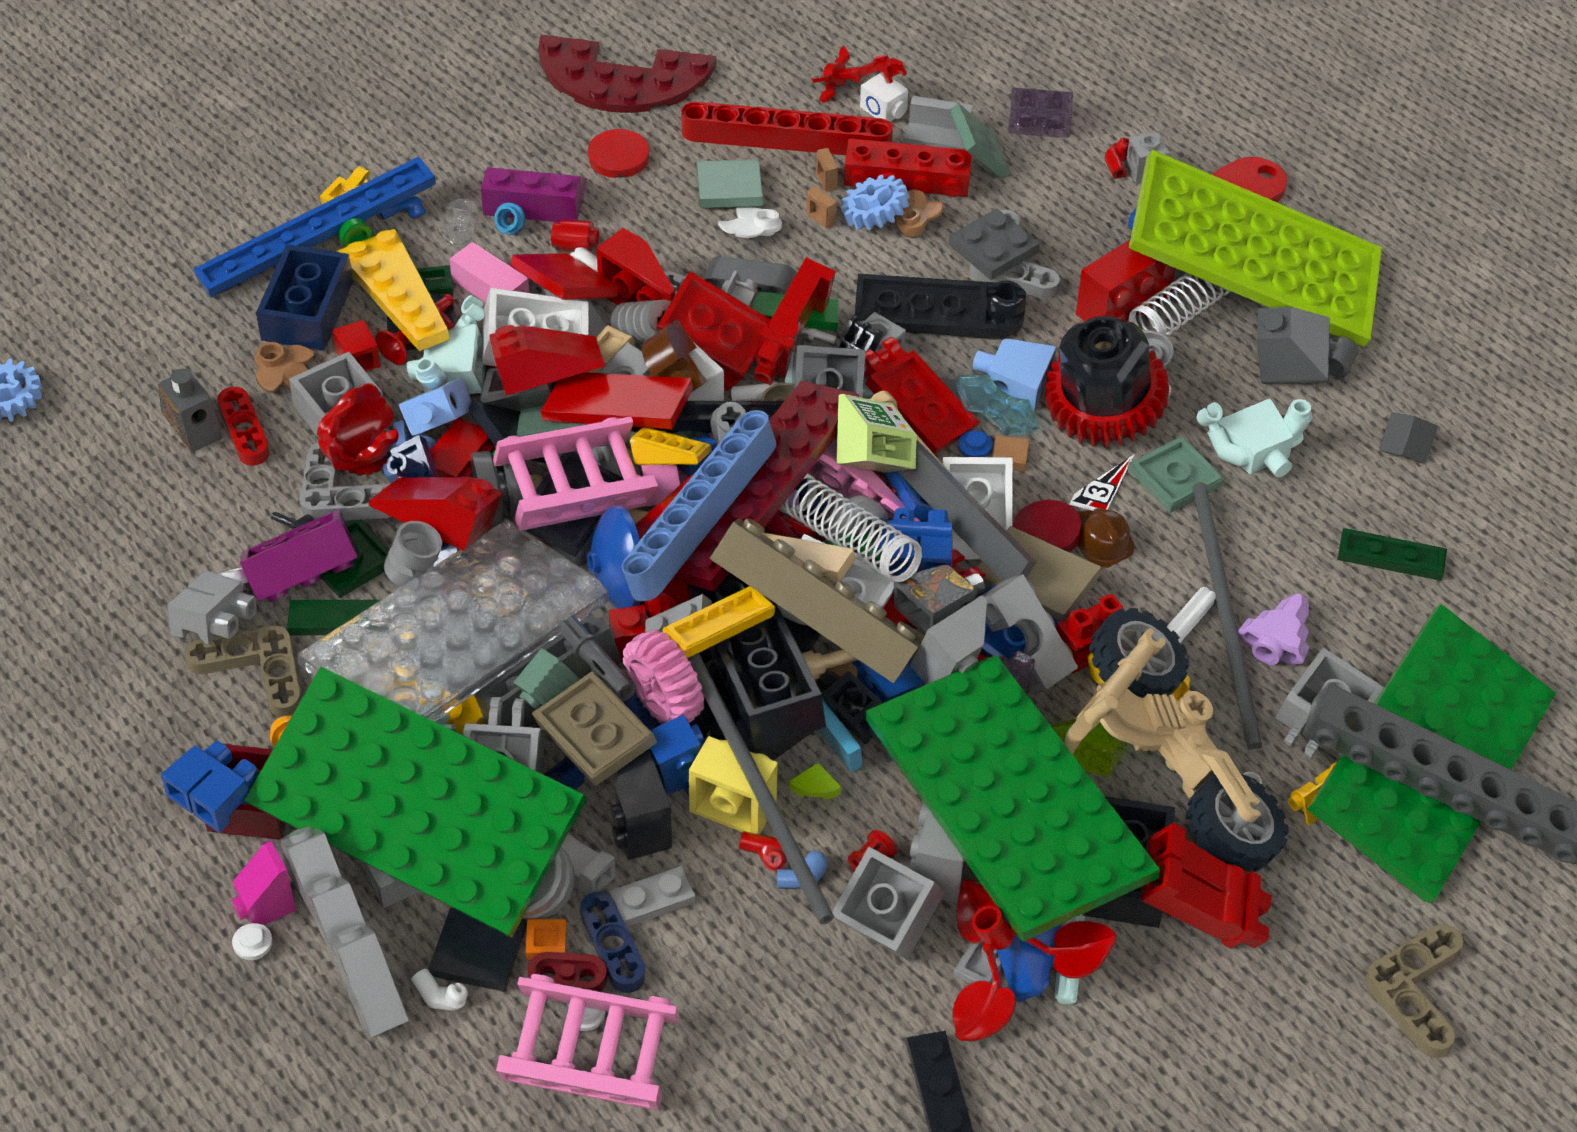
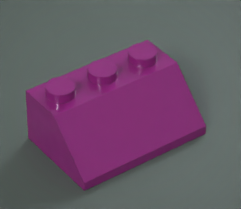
[481,167,587,222]
[240,509,358,602]

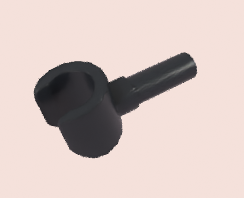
[271,511,314,529]

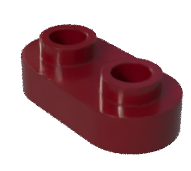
[527,952,607,992]

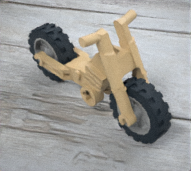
[1063,608,1289,873]

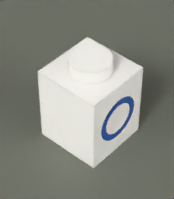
[860,73,908,122]

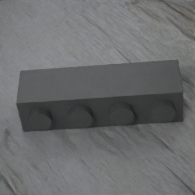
[474,615,622,727]

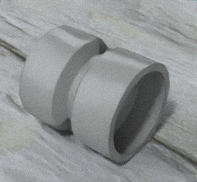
[384,521,442,588]

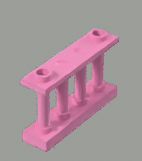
[493,416,658,531]
[496,974,680,1110]

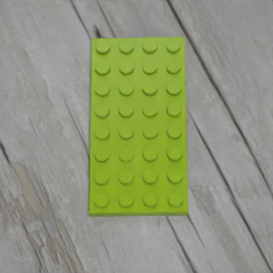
[1129,149,1382,347]

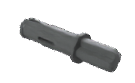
[559,616,636,701]

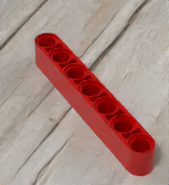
[681,101,893,156]

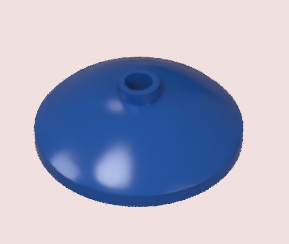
[587,505,640,609]

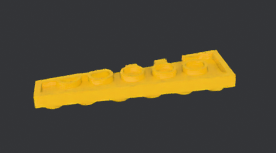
[337,229,450,352]

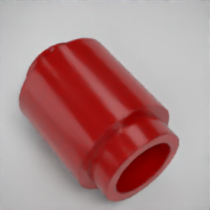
[551,219,600,252]

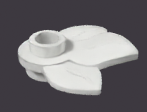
[718,207,782,238]

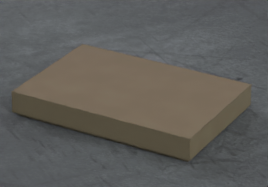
[978,526,1101,621]
[532,671,657,786]

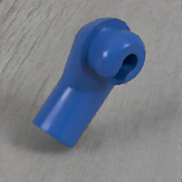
[379,196,425,220]

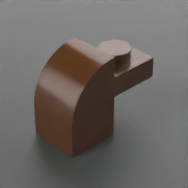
[642,319,707,393]

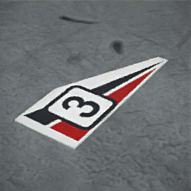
[1070,454,1135,511]

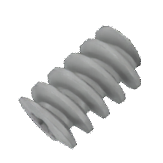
[610,299,671,343]

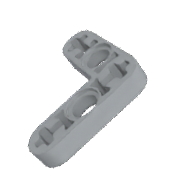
[969,210,1060,298]
[300,443,391,521]

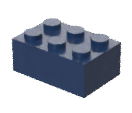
[256,244,353,351]

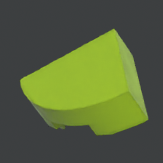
[789,763,841,800]

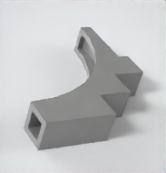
[275,826,409,1038]

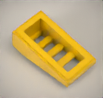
[630,428,712,465]

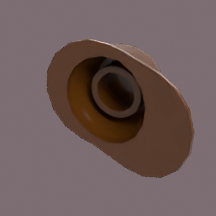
[1077,508,1134,568]

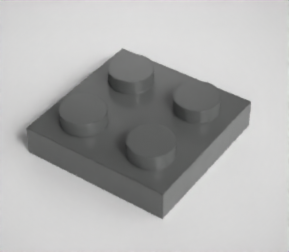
[949,208,1040,280]

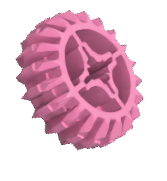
[623,629,704,725]

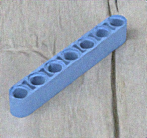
[622,410,776,601]

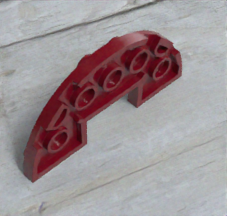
[539,35,717,113]

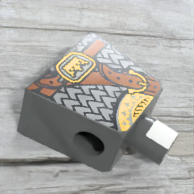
[158,369,222,452]
[894,565,985,635]

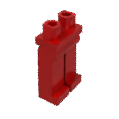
[753,257,836,385]
[1142,823,1272,949]

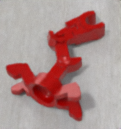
[811,46,907,103]

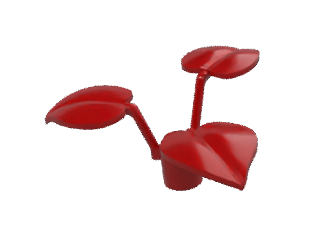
[953,880,1117,1041]

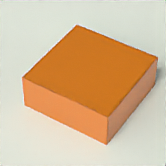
[526,919,567,960]

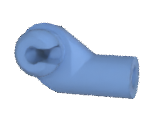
[777,850,828,889]

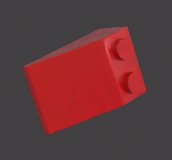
[596,228,675,305]
[489,325,605,396]
[368,477,503,551]

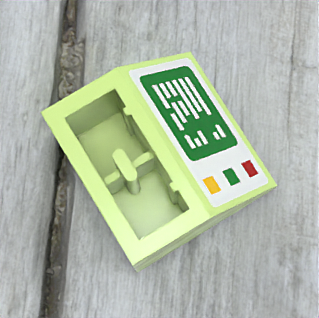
[837,394,917,473]

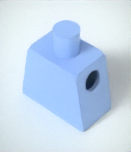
[973,339,1056,411]
[399,378,472,436]

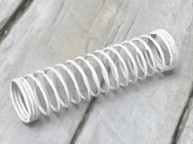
[1129,273,1229,336]
[780,473,922,583]

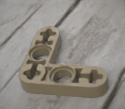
[184,625,301,717]
[1365,924,1463,1058]

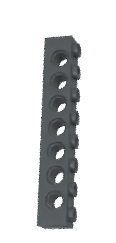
[1303,683,1577,864]

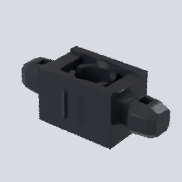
[818,671,883,744]

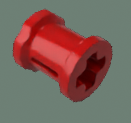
[848,830,898,872]

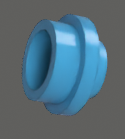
[494,203,526,235]

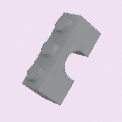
[983,574,1078,694]

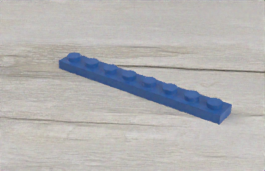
[193,156,436,297]

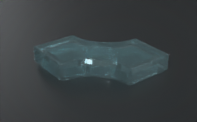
[955,374,1039,435]

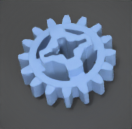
[840,175,910,230]
[0,359,42,422]

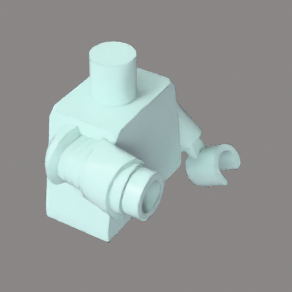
[407,295,486,395]
[1196,398,1312,478]

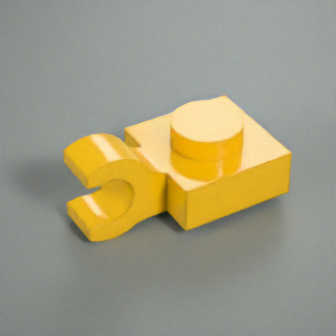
[320,166,370,205]

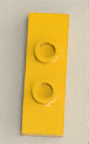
[663,586,775,658]

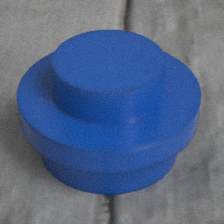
[958,431,992,457]

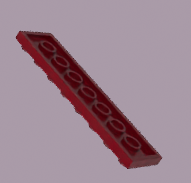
[672,381,860,591]

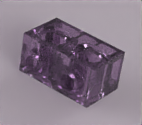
[1008,87,1073,138]

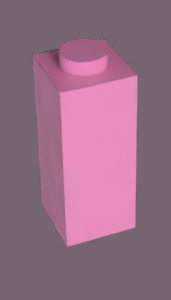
[450,242,529,303]

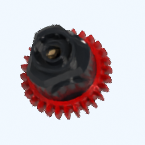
[1045,316,1169,447]

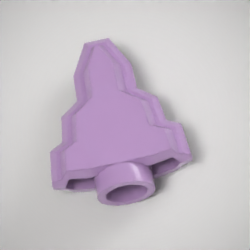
[1238,593,1310,665]

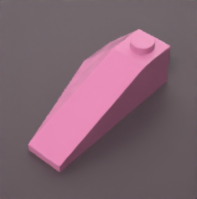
[808,439,921,523]

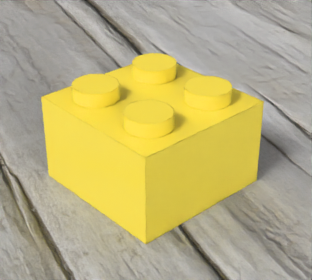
[689,736,778,834]

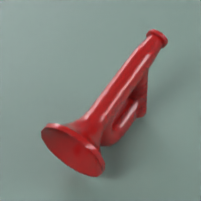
[375,294,455,365]

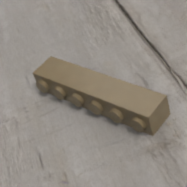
[710,518,922,683]

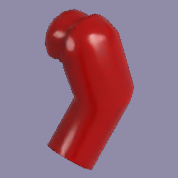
[1105,138,1129,179]
[739,831,788,872]

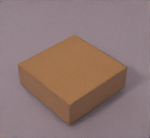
[816,148,838,192]
[806,186,837,228]
[993,435,1029,472]

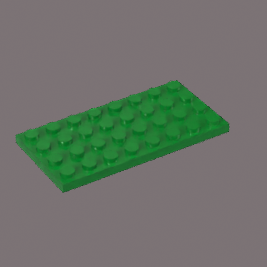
[1307,603,1556,903]
[866,655,1160,942]
[244,666,587,938]

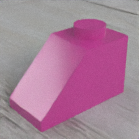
[231,841,296,925]

